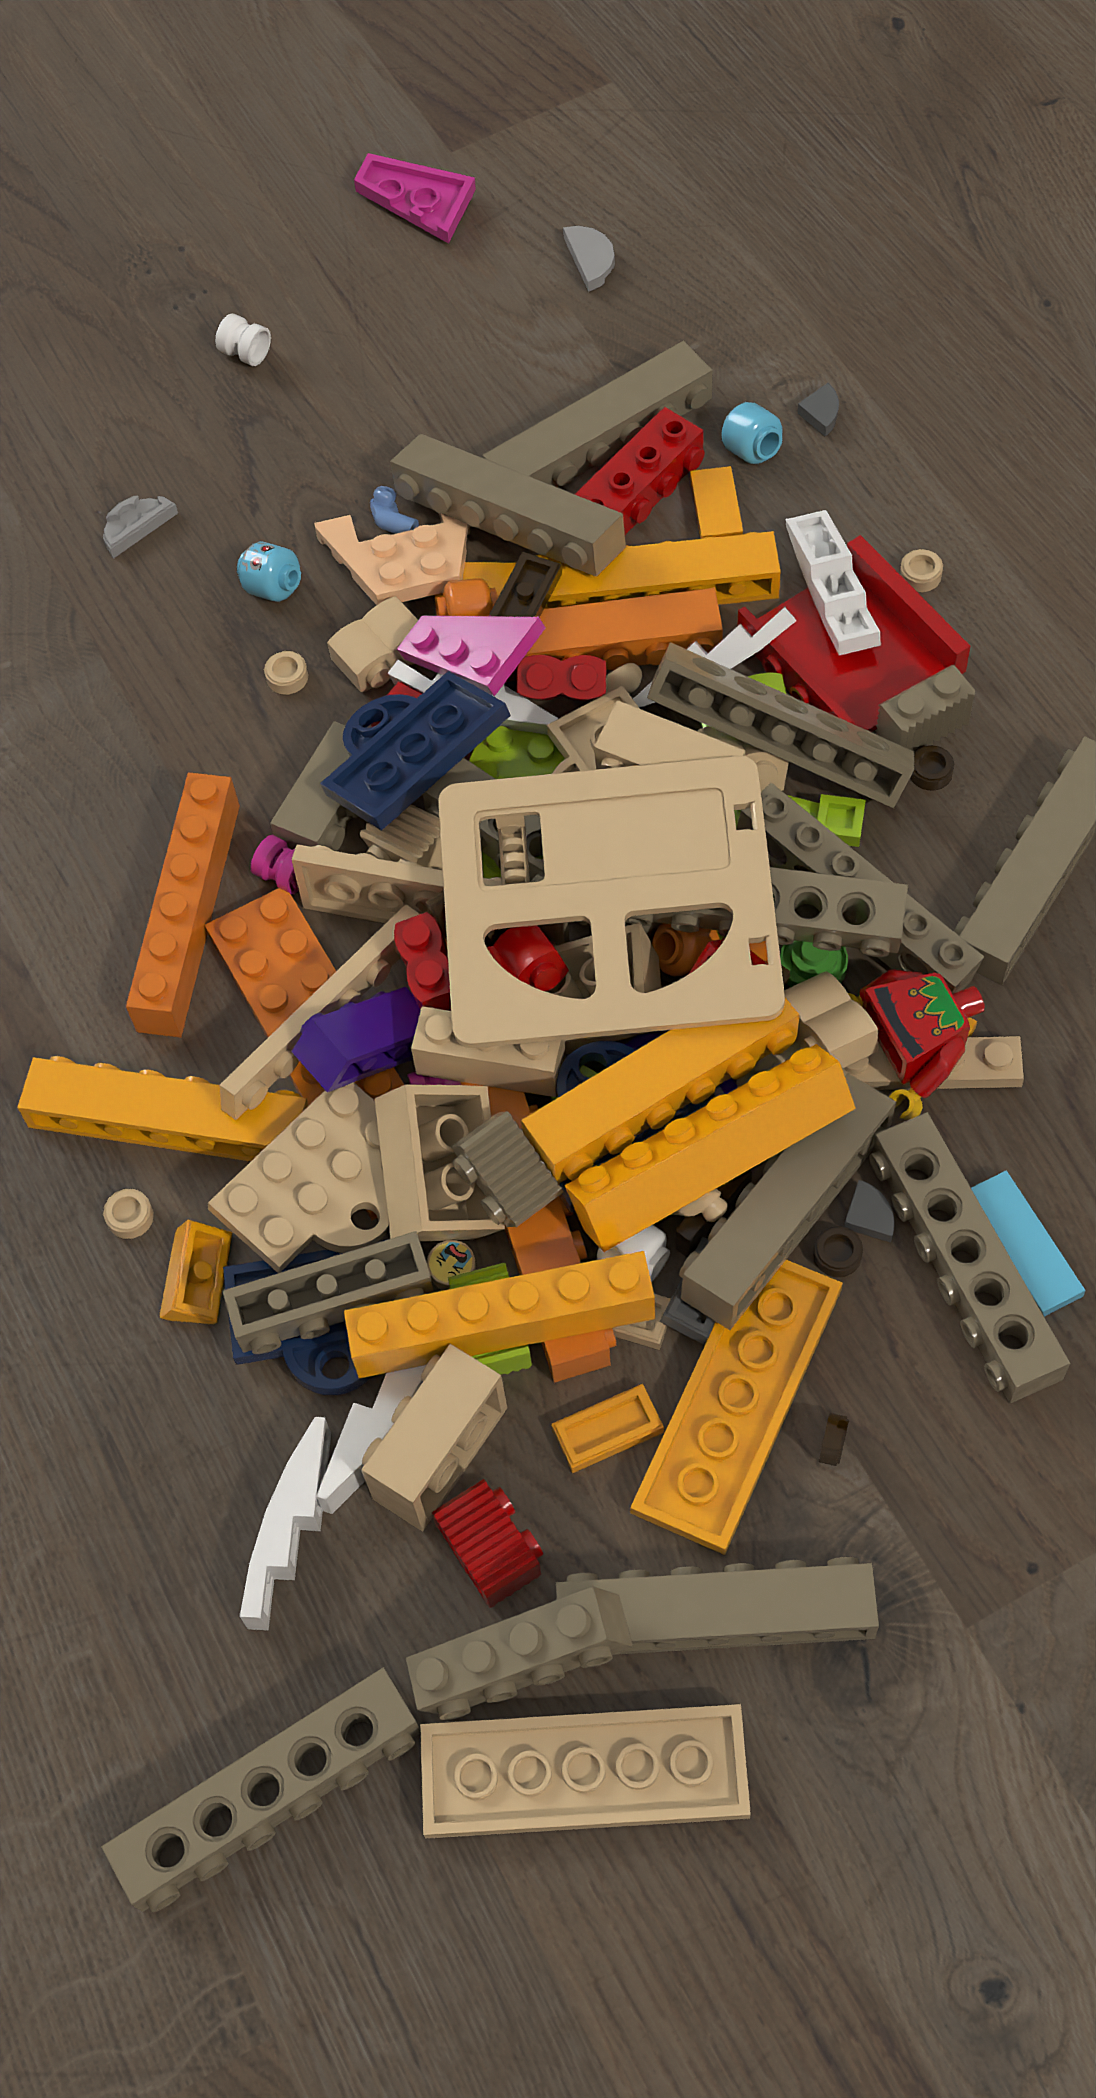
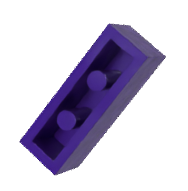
[291,987,421,1093]

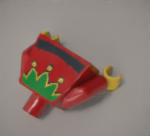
[848,969,985,1120]

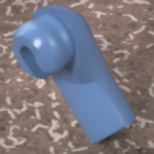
[370,486,419,534]

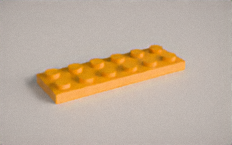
[630,1260,843,1555]

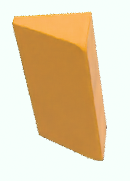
[160,1220,233,1324]

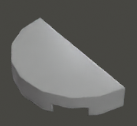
[563,226,615,292]
[103,496,178,559]

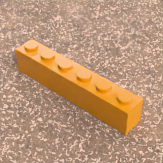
[536,531,781,609]
[521,997,800,1184]
[565,1044,856,1252]
[17,1056,309,1161]
[344,1251,655,1378]

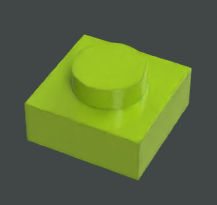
[817,794,866,847]

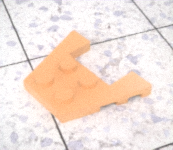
[314,513,471,605]

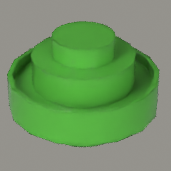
[780,940,848,988]

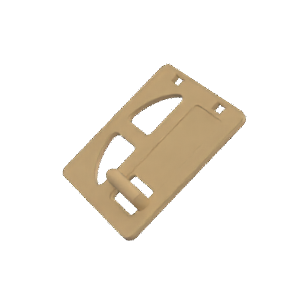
[439,756,785,1048]

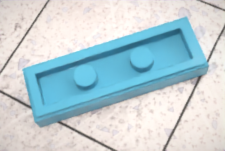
[971,1170,1086,1317]

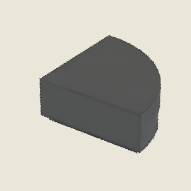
[798,383,839,436]
[844,1180,894,1243]

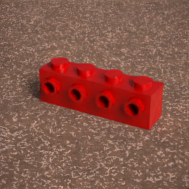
[575,407,705,535]

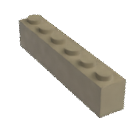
[482,340,713,488]
[390,434,626,577]
[954,736,1096,985]
[679,1073,896,1330]
[556,1557,879,1655]

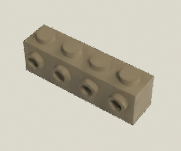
[222,1231,434,1354]
[406,1586,633,1720]

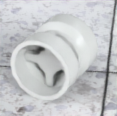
[215,313,271,366]

